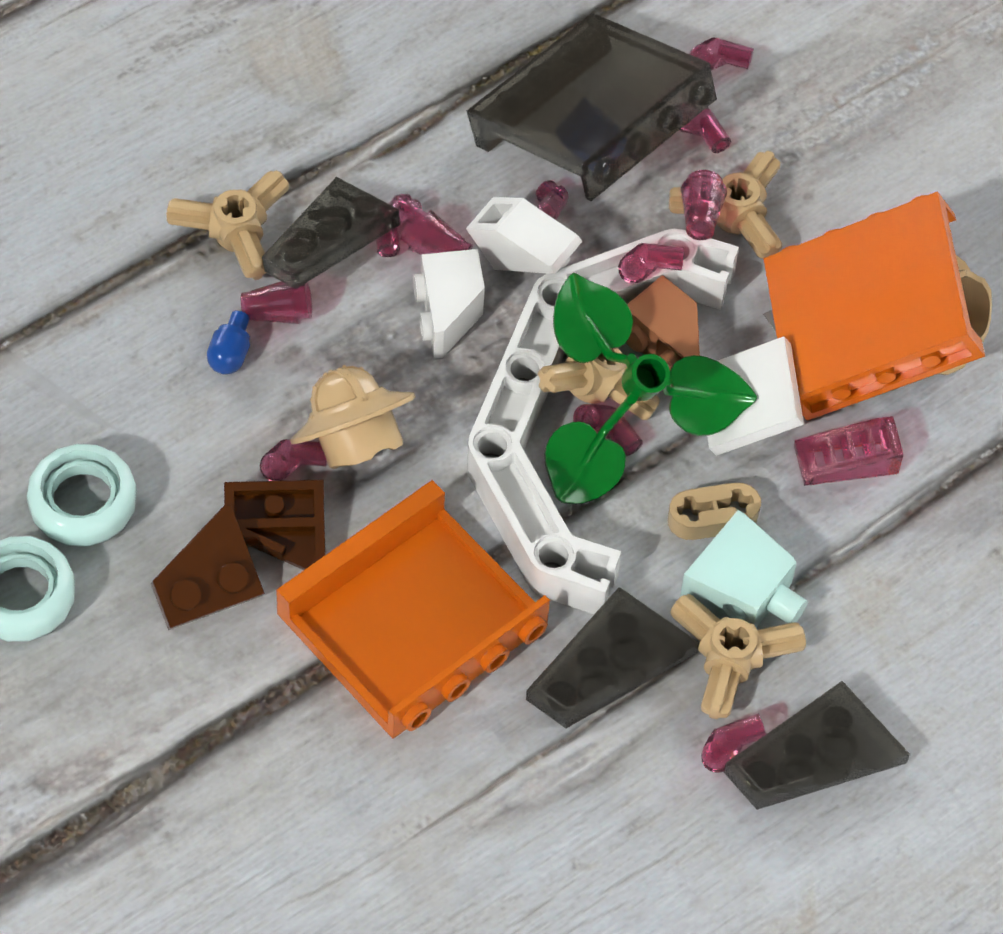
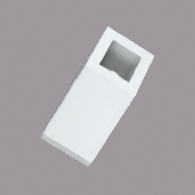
[466,197,582,274]
[413,249,485,359]

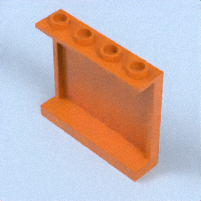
[763,191,985,421]
[276,480,550,739]

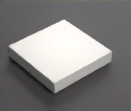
[707,336,804,456]

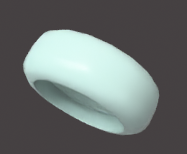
[27,444,137,546]
[0,536,75,642]

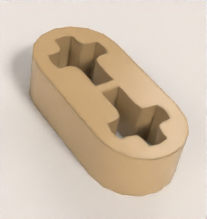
[668,483,761,540]

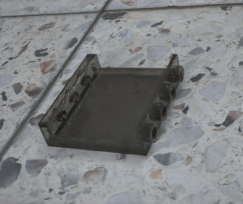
[466,13,717,201]

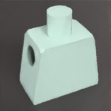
[680,510,808,628]

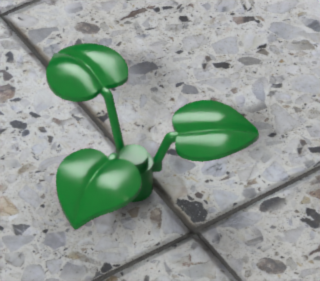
[544,273,757,504]

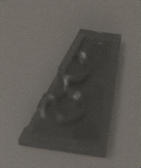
[262,177,401,289]
[526,587,699,728]
[724,681,910,810]

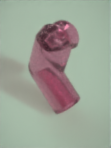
[688,37,754,73]
[668,101,731,153]
[536,180,569,220]
[375,194,422,257]
[618,243,684,283]
[573,404,643,456]
[260,439,327,481]
[701,713,768,773]

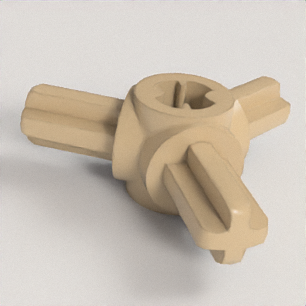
[669,151,782,258]
[166,170,289,280]
[538,348,660,420]
[670,594,806,720]

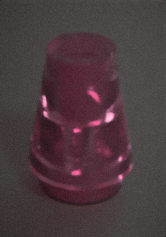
[680,170,727,240]
[400,208,473,255]
[241,277,312,324]

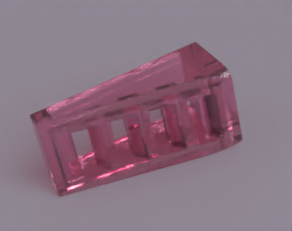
[794,416,903,486]

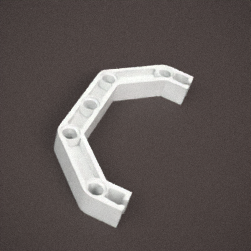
[467,228,739,617]

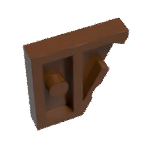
[224,480,325,570]
[151,503,265,630]

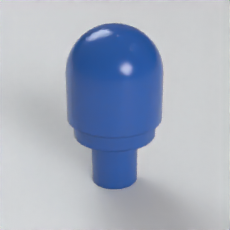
[207,310,250,375]

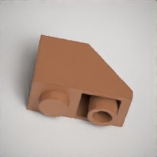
[626,275,700,370]

